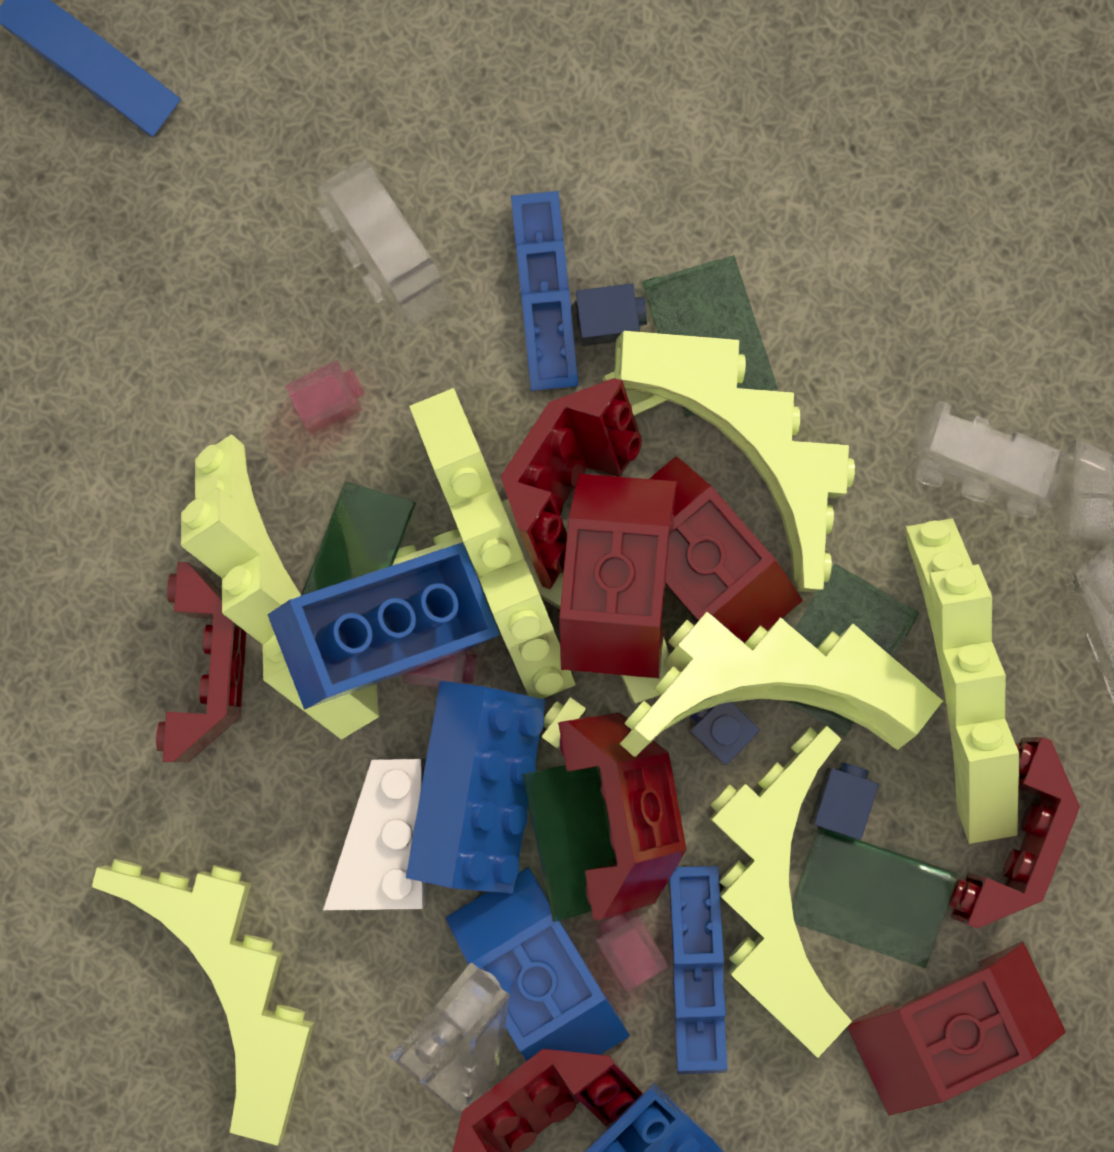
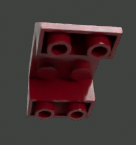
[500,378,642,589]
[649,456,803,643]
[559,474,677,679]
[156,562,247,762]
[558,712,687,921]
[948,737,1080,929]
[847,941,1066,1116]
[452,1049,643,1152]

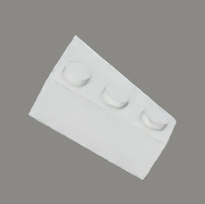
[323,759,426,910]

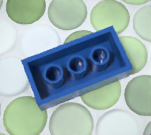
[267,542,500,710]
[406,680,546,894]

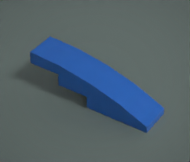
[0,0,181,137]
[511,190,579,391]
[669,866,727,1074]

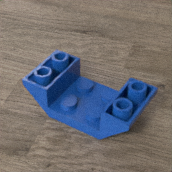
[445,867,630,1061]
[583,1082,725,1152]

